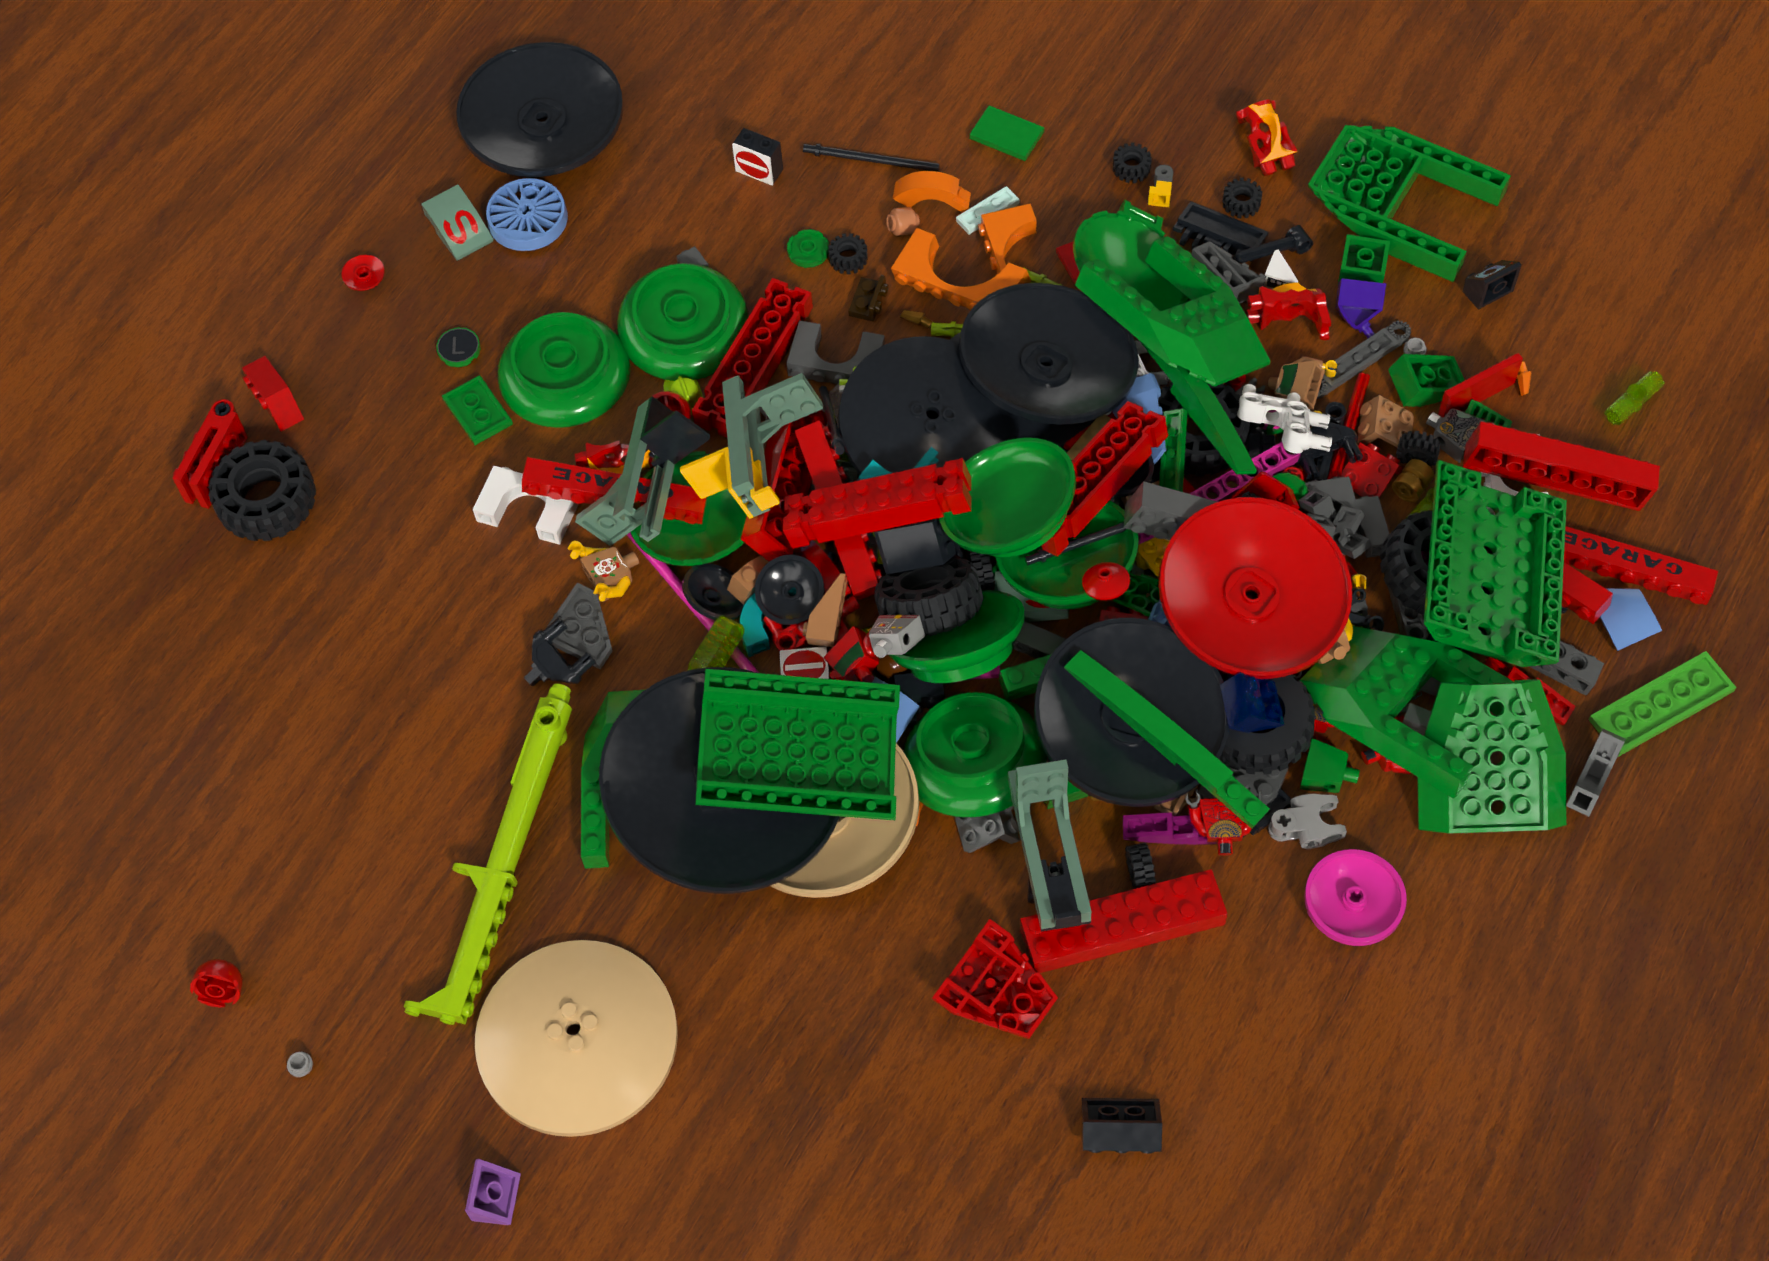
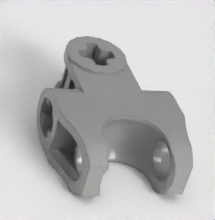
[1268,794,1347,849]

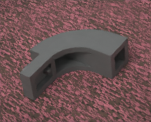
[1298,488,1372,559]
[1566,729,1626,817]

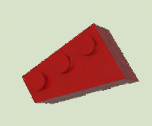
[242,356,304,432]

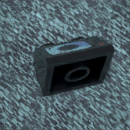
[1462,260,1522,310]

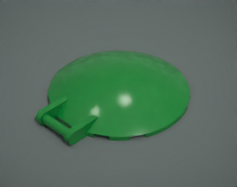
[1073,200,1188,311]
[631,451,747,566]

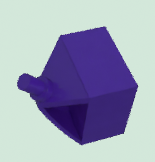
[1335,278,1386,338]

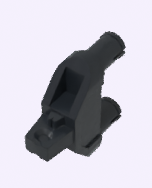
[1294,422,1363,480]
[524,617,597,686]

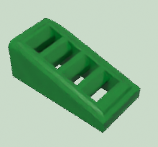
[1465,399,1512,428]

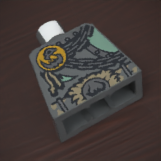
[1426,409,1486,463]

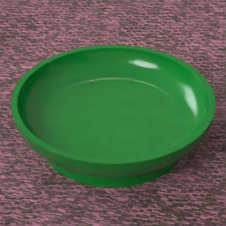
[617,263,749,381]
[498,312,630,428]
[939,438,1076,557]
[996,500,1139,609]
[889,590,1025,683]
[903,692,1047,817]

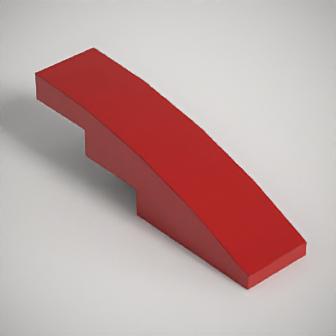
[1483,657,1576,726]

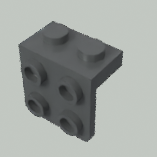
[955,806,1020,853]

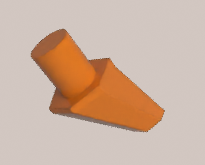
[1517,361,1532,396]

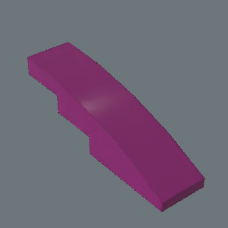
[1123,812,1218,845]

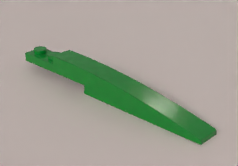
[1139,340,1257,475]
[1064,650,1270,829]

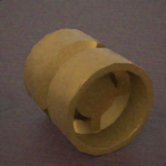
[1392,459,1434,502]

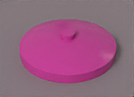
[1304,849,1407,946]

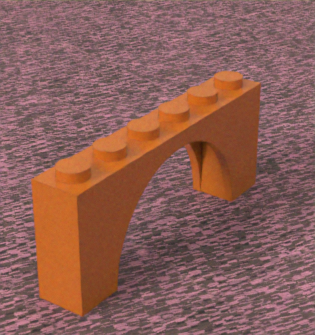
[978,203,1036,276]
[891,228,1031,311]

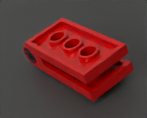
[172,399,248,509]

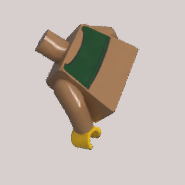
[1268,357,1337,414]

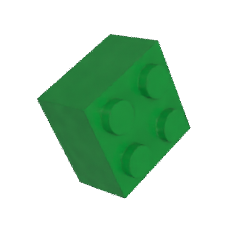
[1338,234,1390,284]

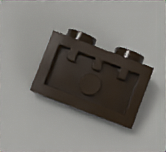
[848,275,889,322]

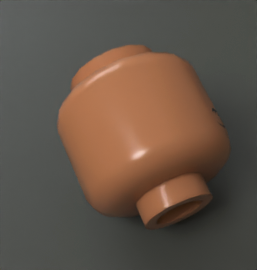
[886,207,920,236]

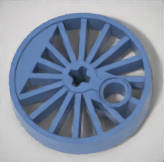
[486,178,568,251]

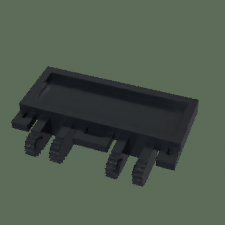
[1173,202,1269,261]

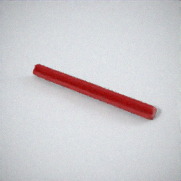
[1327,372,1370,480]

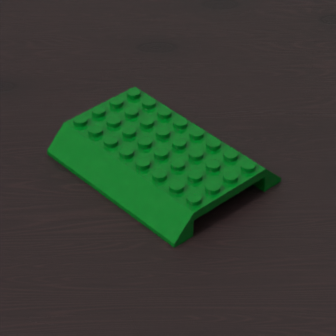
[696,669,900,821]

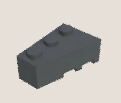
[1191,241,1267,304]

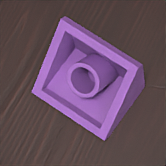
[465,1159,521,1225]

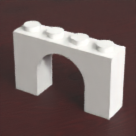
[473,466,578,545]

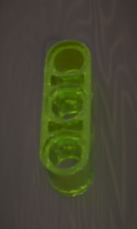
[688,616,744,671]

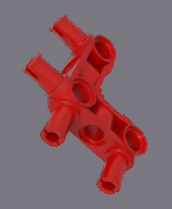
[763,596,860,653]

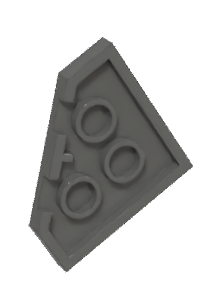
[547,583,613,670]

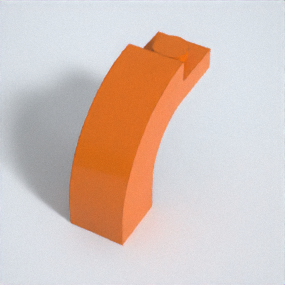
[893,171,971,213]

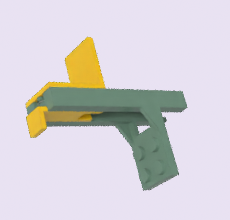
[680,373,823,519]

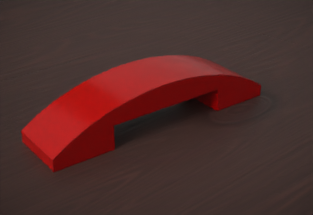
[792,540,851,596]

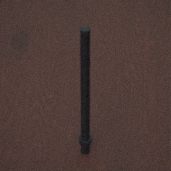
[803,144,940,172]
[819,386,845,455]
[1024,522,1126,566]

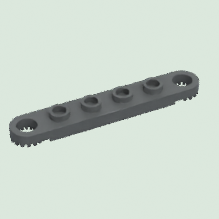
[1317,321,1411,399]

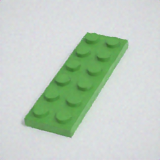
[1588,651,1736,757]

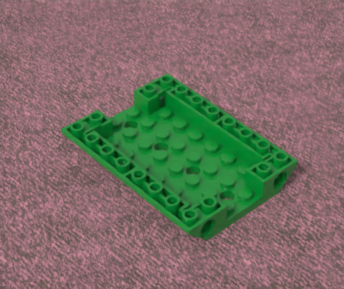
[1424,460,1567,667]

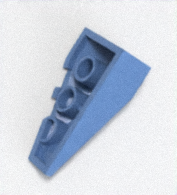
[1112,373,1166,465]

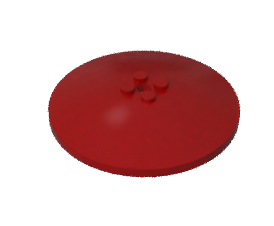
[1159,497,1352,679]

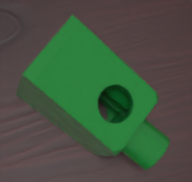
[1300,739,1360,793]

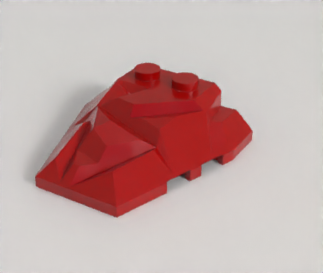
[932,919,1058,1039]

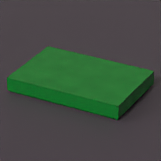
[970,105,1044,161]
[442,375,513,445]

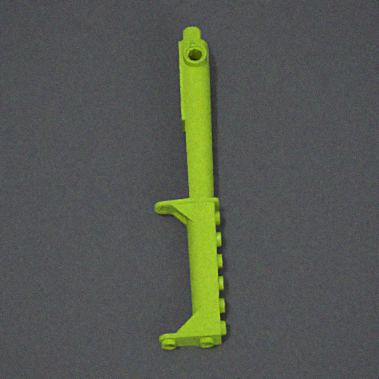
[404,684,572,1025]

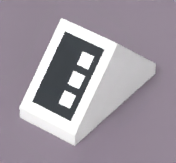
[1263,249,1298,289]

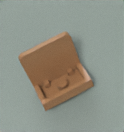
[1357,395,1414,448]

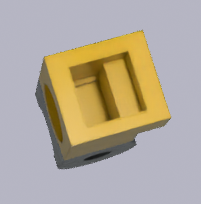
[1148,165,1173,207]

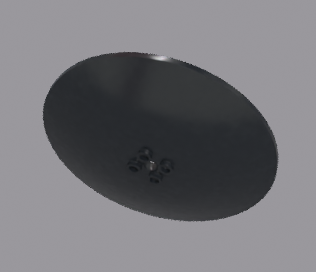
[599,667,840,894]

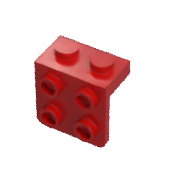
[1341,442,1404,499]
[1231,472,1300,509]

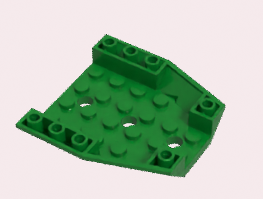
[1417,679,1567,833]

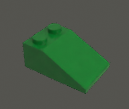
[1388,354,1465,407]

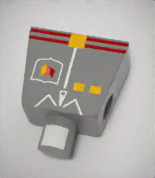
[869,615,925,658]

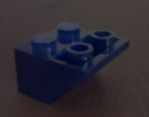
[1220,672,1285,733]

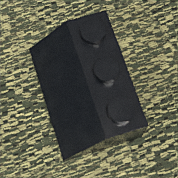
[1082,1098,1162,1154]

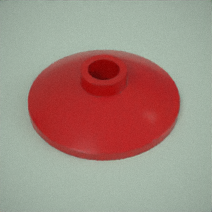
[341,255,385,291]
[1082,562,1130,600]

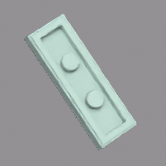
[956,186,1020,235]

